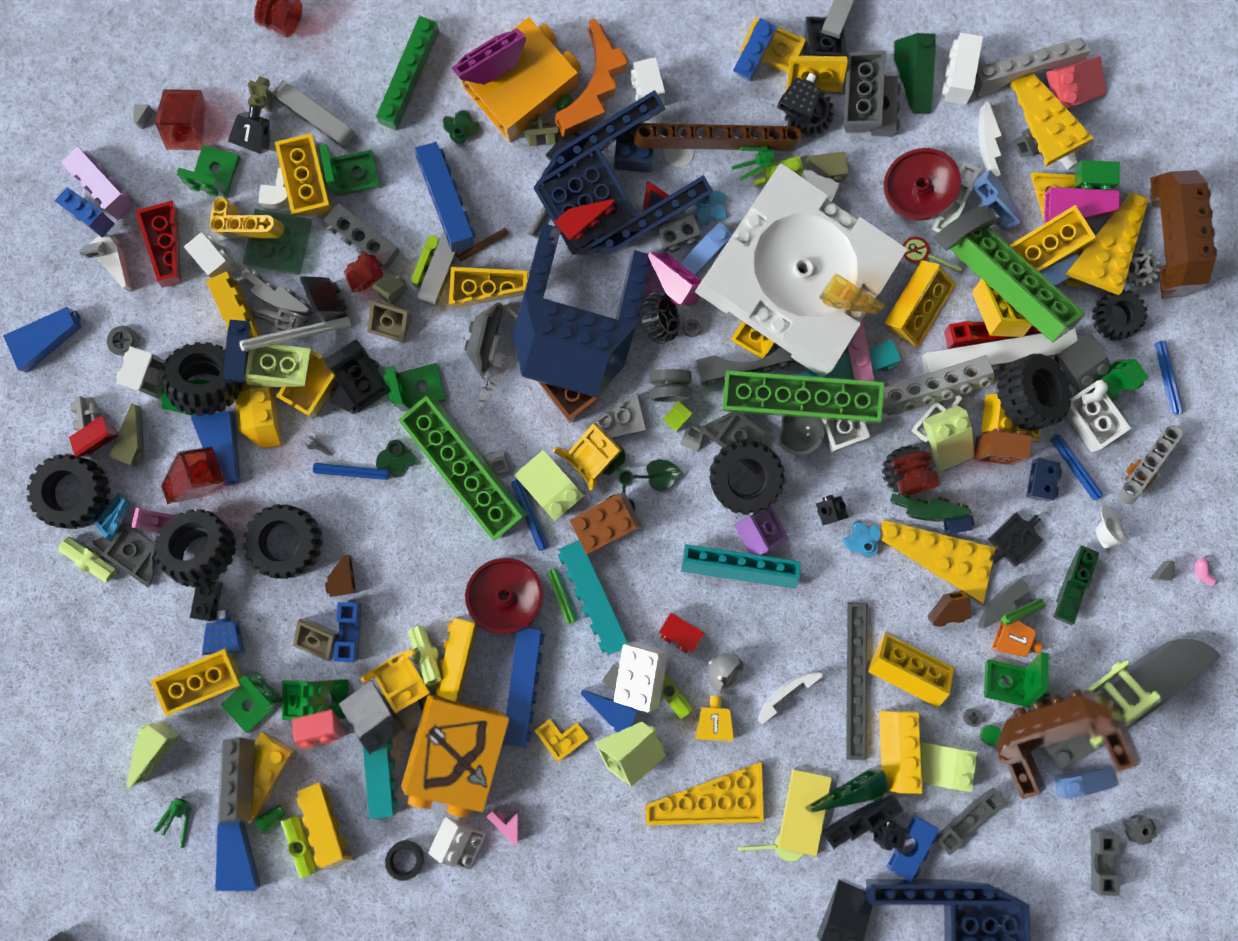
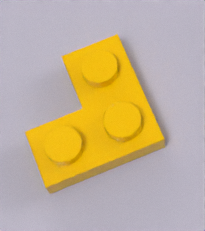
[534,718,589,762]

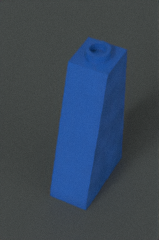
[3,307,82,373]
[191,411,241,486]
[215,822,260,891]

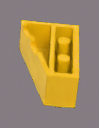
[972,278,1032,337]

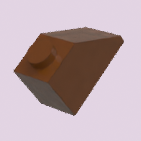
[325,555,356,597]

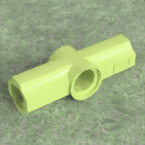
[58,537,117,583]
[408,626,442,686]

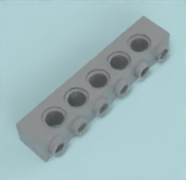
[882,355,995,419]

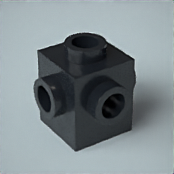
[816,494,848,525]
[873,820,907,851]

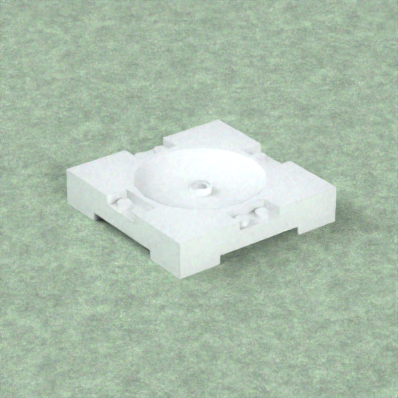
[695,163,907,378]

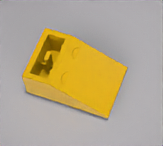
[981,394,1041,442]

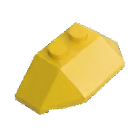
[234,381,282,449]

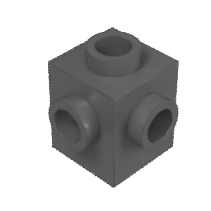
[1013,128,1040,158]
[1123,814,1158,845]

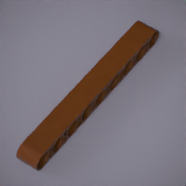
[634,123,802,151]

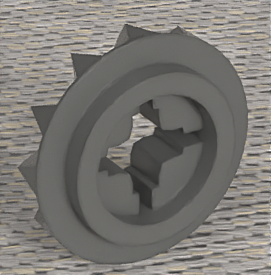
[107,326,139,356]

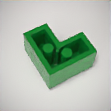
[1075,160,1120,190]
[1093,359,1149,401]

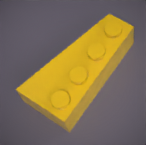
[449,267,528,309]
[206,271,262,338]
[297,783,353,869]

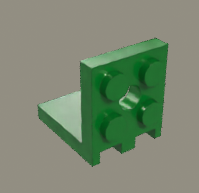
[319,144,380,197]
[176,145,240,199]
[384,363,446,412]
[984,652,1049,708]
[221,672,282,734]
[282,679,348,721]

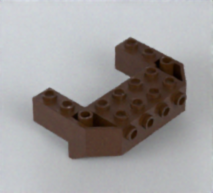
[1150,170,1217,298]
[996,689,1142,799]

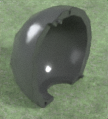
[778,416,825,455]

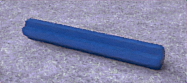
[1154,341,1183,415]
[1051,434,1103,500]
[313,463,389,480]
[511,479,549,551]

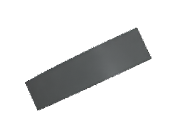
[934,205,1002,251]
[936,787,1008,855]

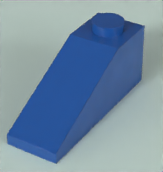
[581,689,637,732]

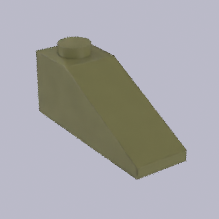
[109,403,144,467]

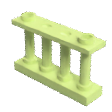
[1088,660,1161,749]

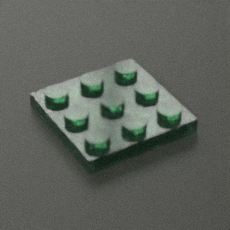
[243,209,312,275]

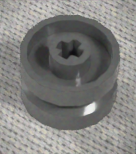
[650,369,692,402]

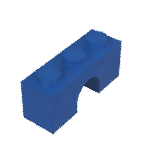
[733,18,777,81]
[55,187,115,238]
[334,602,362,662]
[886,814,939,882]

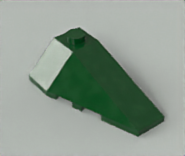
[894,33,936,114]
[805,768,888,812]

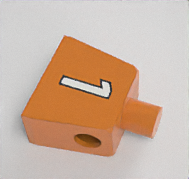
[991,621,1042,657]

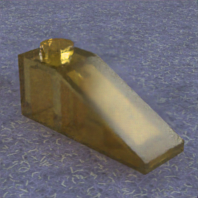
[819,273,885,314]

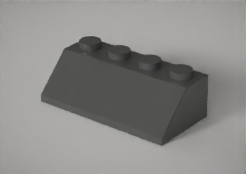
[843,51,886,133]
[217,737,255,825]

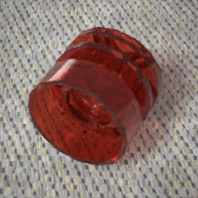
[254,0,303,37]
[891,451,941,496]

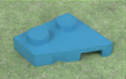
[94,492,131,542]

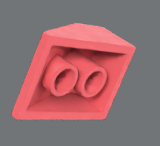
[1046,56,1106,108]
[292,710,349,749]

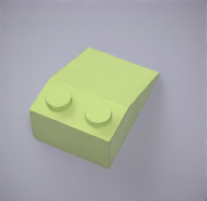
[245,344,311,387]
[922,405,974,472]
[514,450,584,521]
[126,721,179,788]
[920,742,977,792]

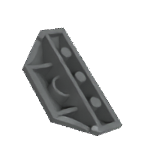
[464,302,503,380]

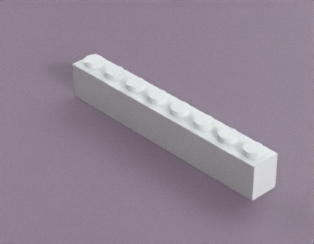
[921,328,1078,374]

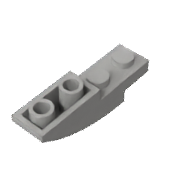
[241,268,313,316]

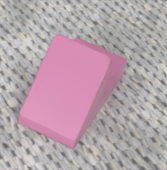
[132,508,175,532]
[487,808,519,845]

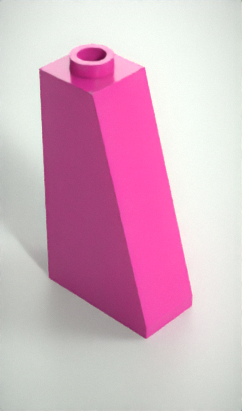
[1044,187,1122,224]

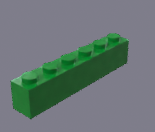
[376,15,439,131]

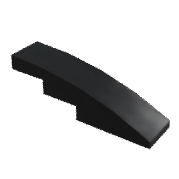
[822,794,904,849]

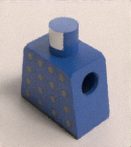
[202,610,245,655]

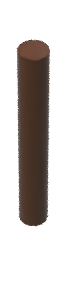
[457,227,509,262]

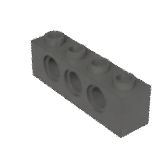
[324,202,400,269]

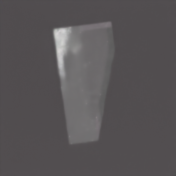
[476,335,519,416]

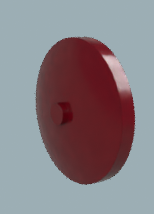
[884,148,961,221]
[465,558,543,635]

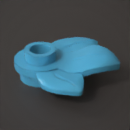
[695,190,727,226]
[843,521,881,557]

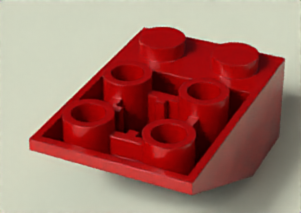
[555,199,617,241]

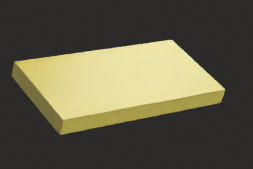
[777,769,832,856]

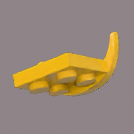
[553,423,622,490]
[361,649,430,713]

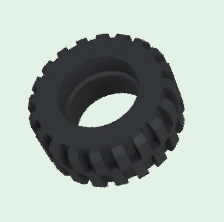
[161,342,241,416]
[997,353,1072,431]
[709,439,785,515]
[26,454,110,529]
[243,504,323,579]
[154,509,236,587]

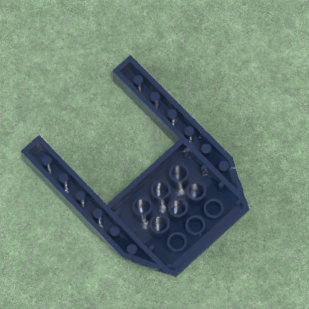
[533,90,714,255]
[513,223,651,398]
[866,879,1031,941]

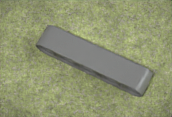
[271,80,355,149]
[418,222,470,305]
[1119,425,1183,504]

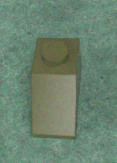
[805,151,848,183]
[373,273,407,306]

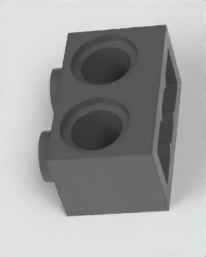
[657,213,701,253]

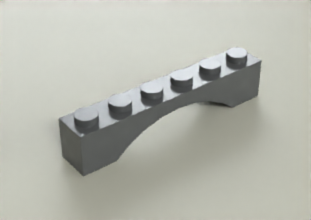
[695,347,800,386]

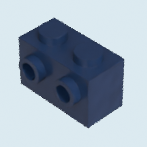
[1026,458,1062,502]

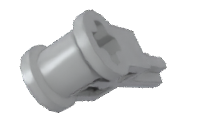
[251,305,308,331]

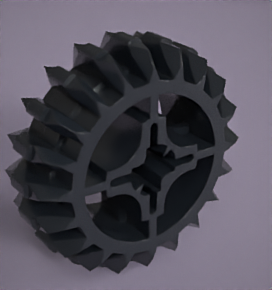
[784,87,835,138]
[640,291,681,343]

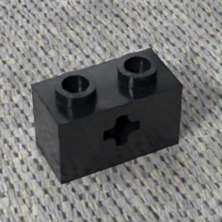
[190,581,223,621]

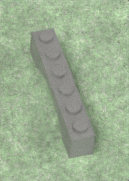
[974,37,1089,97]

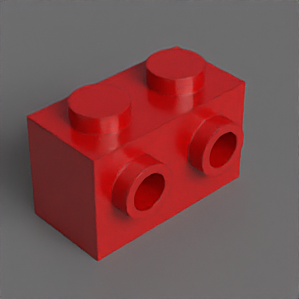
[658,612,704,654]

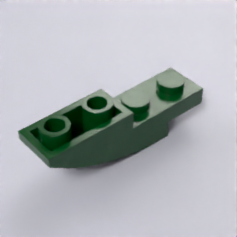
[890,492,972,522]
[1053,545,1100,625]

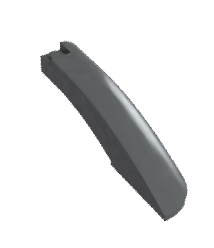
[1044,638,1221,770]

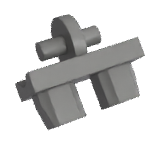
[70,396,102,431]

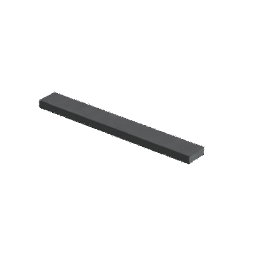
[846,603,867,760]

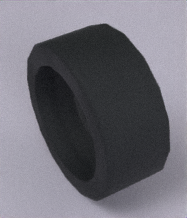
[385,840,424,881]

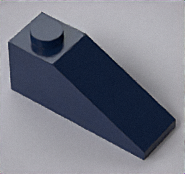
[223,320,252,382]

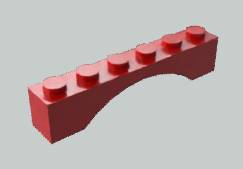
[944,321,1041,349]

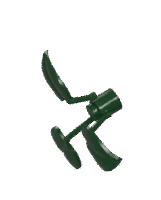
[602,444,681,511]

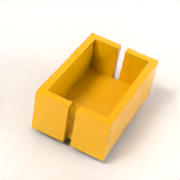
[276,350,337,419]

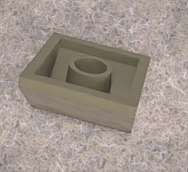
[367,299,413,343]
[293,618,339,661]

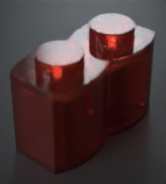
[343,253,383,293]

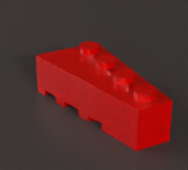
[135,200,181,288]

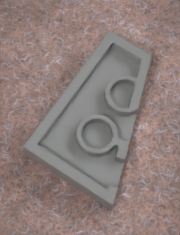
[586,393,646,439]

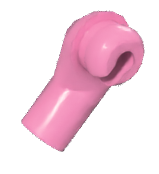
[1195,558,1217,586]

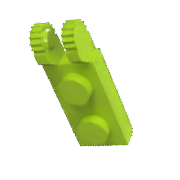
[750,156,804,187]
[411,235,439,289]

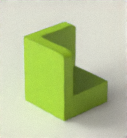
[663,401,692,432]

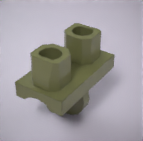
[248,76,272,112]
[524,114,558,146]

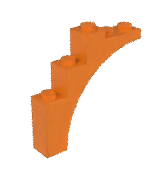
[555,18,628,138]

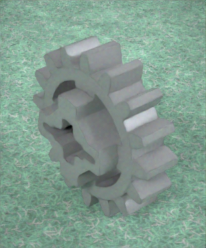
[1125,246,1160,288]

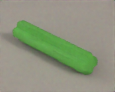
[547,569,576,624]
[1001,599,1046,625]

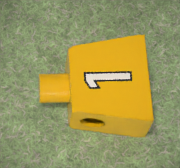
[695,695,734,741]

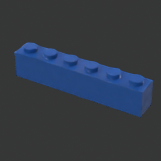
[415,141,476,252]
[502,627,545,748]

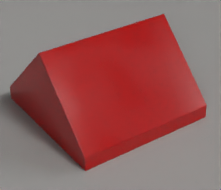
[69,415,119,457]

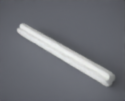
[240,317,351,351]

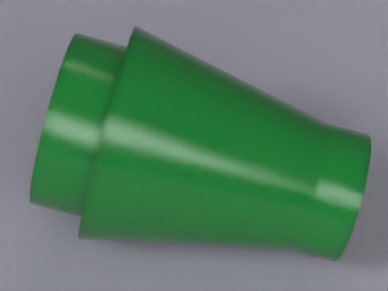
[255,805,286,834]

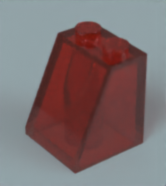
[155,89,206,150]
[161,446,225,504]

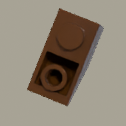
[928,590,972,627]

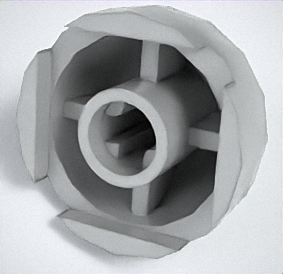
[708,653,745,693]

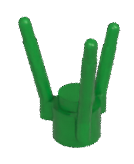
[731,146,775,180]
[154,798,192,848]

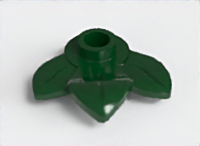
[442,110,480,144]
[376,440,414,478]

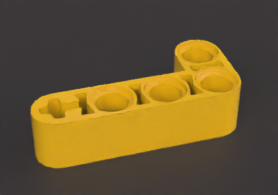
[210,197,284,238]

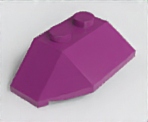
[452,28,527,85]

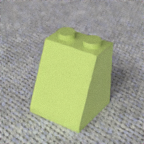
[595,722,665,787]

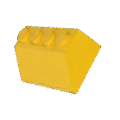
[275,133,333,216]
[1009,205,1096,272]
[884,260,956,348]
[433,617,478,702]
[868,632,954,708]
[150,649,243,717]
[879,711,923,794]
[248,731,296,823]

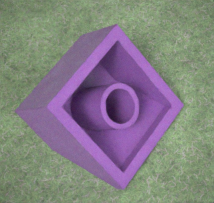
[734,505,789,555]

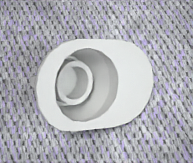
[1096,505,1127,548]

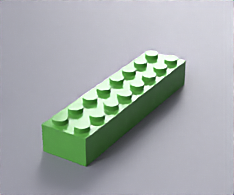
[949,226,1086,343]
[723,370,884,424]
[398,395,528,541]

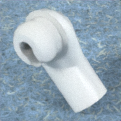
[1082,380,1108,404]

